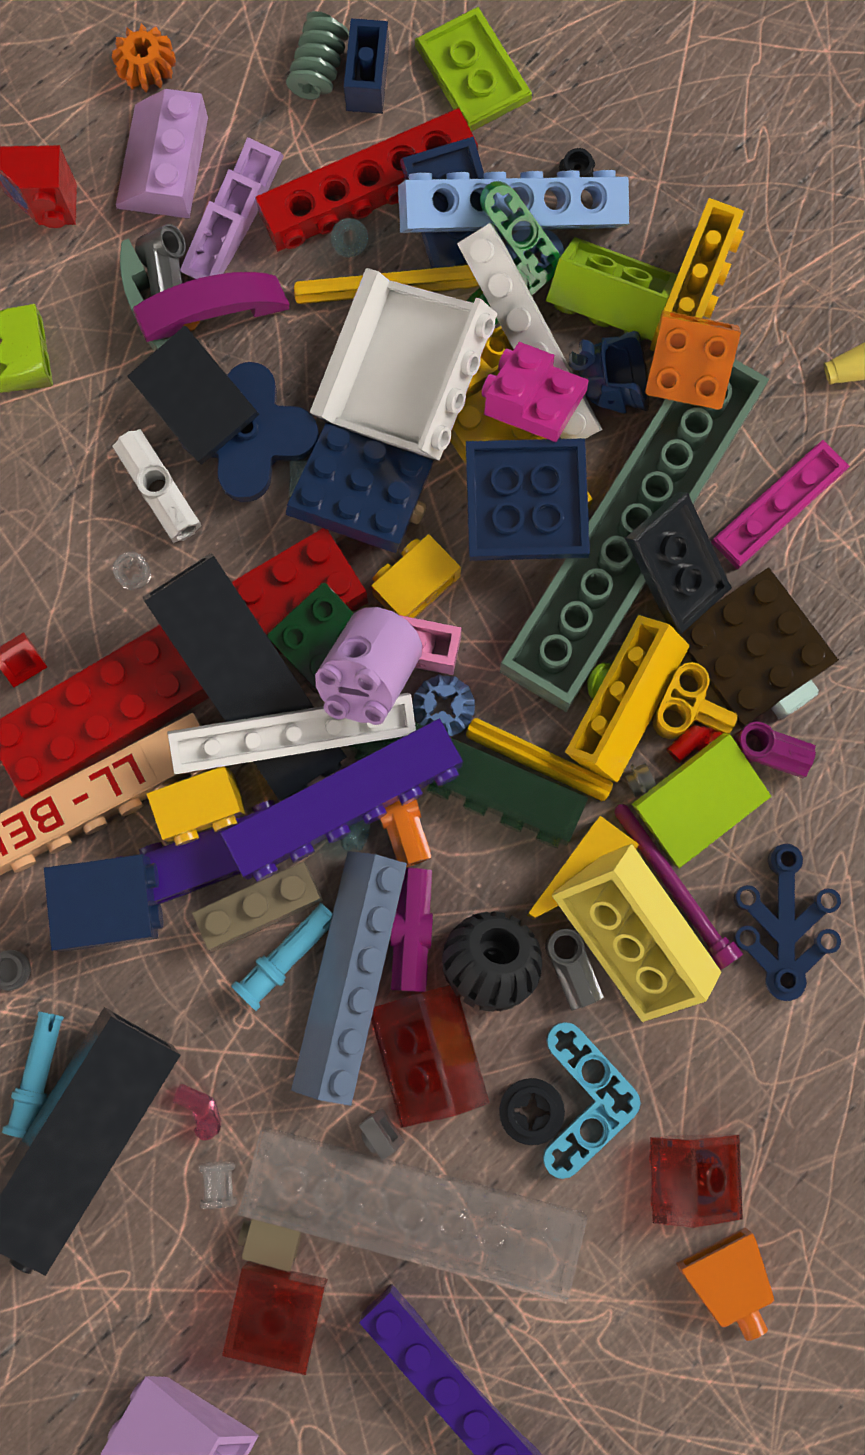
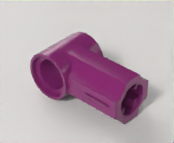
[733,722,816,779]

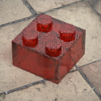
[222,1261,328,1375]

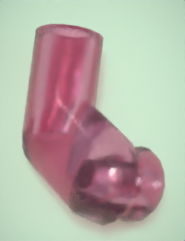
[173,1083,222,1141]

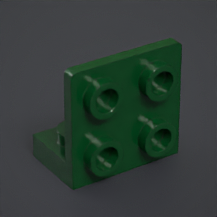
[267,583,353,694]

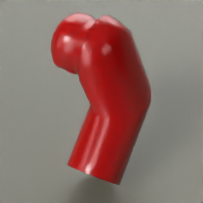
[666,725,723,763]

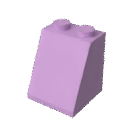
[101,1376,259,1455]

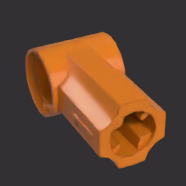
[380,800,432,867]

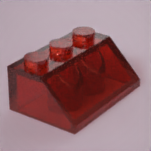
[371,985,490,1128]

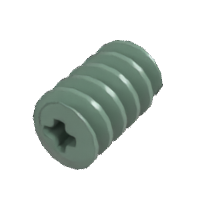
[286,11,349,100]

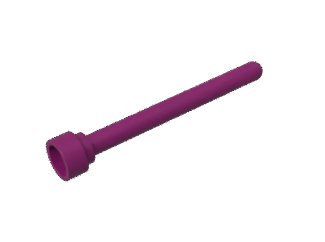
[614,804,743,970]

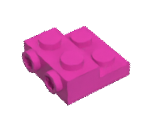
[482,342,589,442]

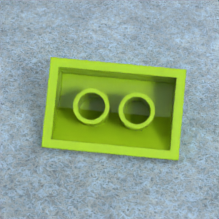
[546,237,678,341]

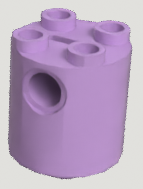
[315,607,422,725]

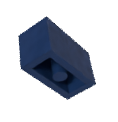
[344,18,389,114]

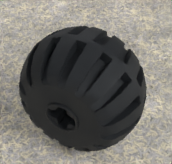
[442,911,542,1012]

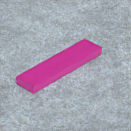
[711,440,850,570]

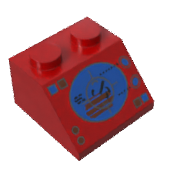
[0,145,77,228]

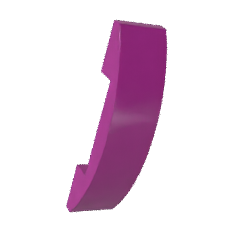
[133,272,290,342]

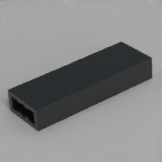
[143,553,347,802]
[0,1007,181,1276]

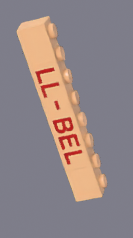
[0,713,214,876]

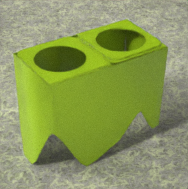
[0,304,53,393]

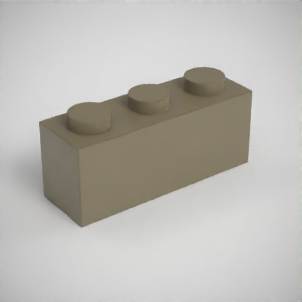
[192,861,324,952]

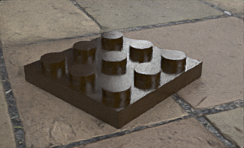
[680,567,839,728]

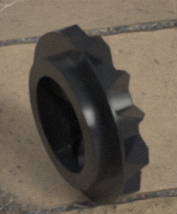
[499,1078,565,1145]

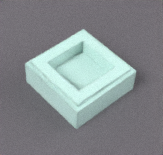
[771,680,819,720]

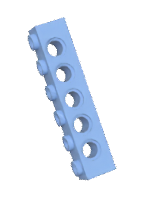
[398,170,629,233]

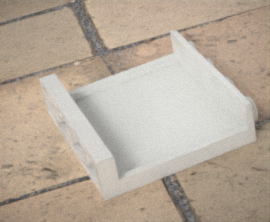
[310,268,498,461]

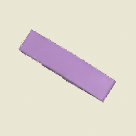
[180,137,284,279]

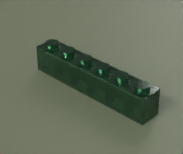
[349,722,588,848]

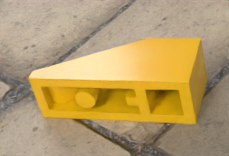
[527,816,639,920]

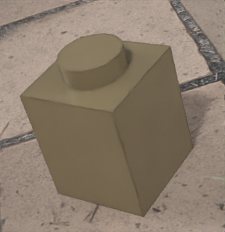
[238,1211,304,1272]

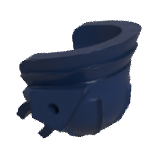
[569,331,649,414]

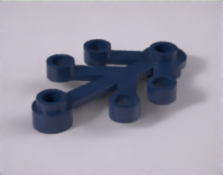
[733,844,841,1001]

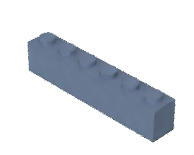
[291,851,407,1106]

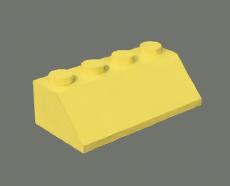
[552,843,721,1022]

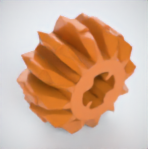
[112,23,176,93]

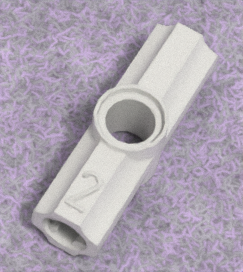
[112,429,201,543]

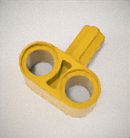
[653,662,737,739]

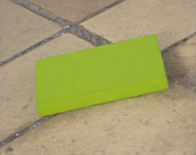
[415,7,532,132]
[632,732,772,869]

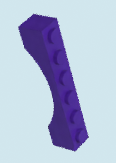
[359,1284,542,1455]

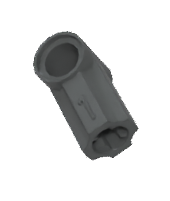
[135,224,186,296]
[545,928,604,1011]

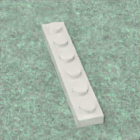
[457,223,602,439]
[167,693,416,774]

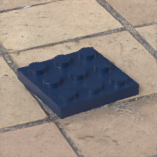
[286,423,434,554]
[466,438,590,561]

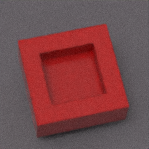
[0,632,47,688]

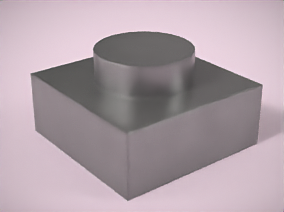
[359,1108,405,1160]

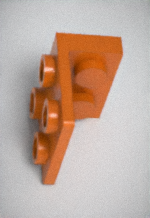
[645,310,741,410]

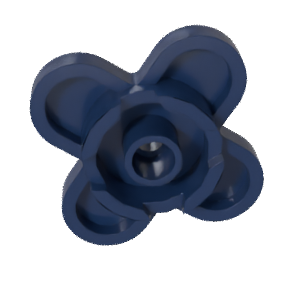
[179,362,319,502]

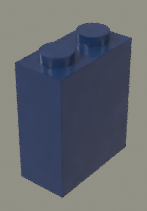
[44,854,163,952]

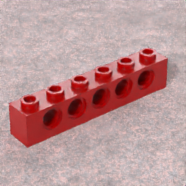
[255,108,478,252]

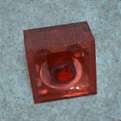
[649,1134,743,1228]

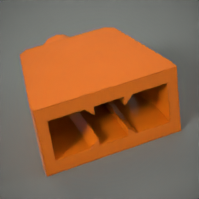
[676,1228,774,1341]

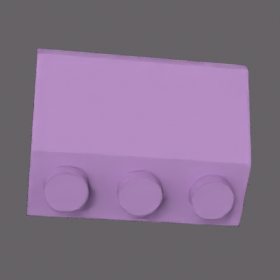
[116,89,208,218]

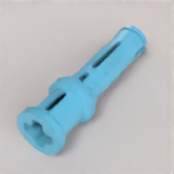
[231,902,333,1011]
[2,1011,64,1138]

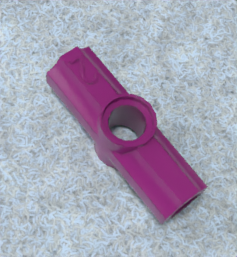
[391,868,433,992]

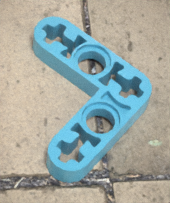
[543,1022,641,1179]

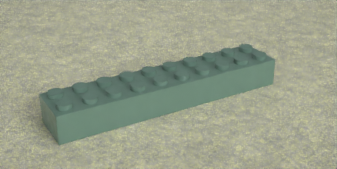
[500,359,769,712]

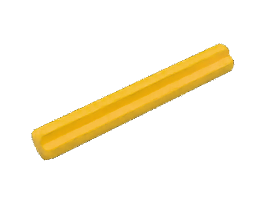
[466,718,613,801]

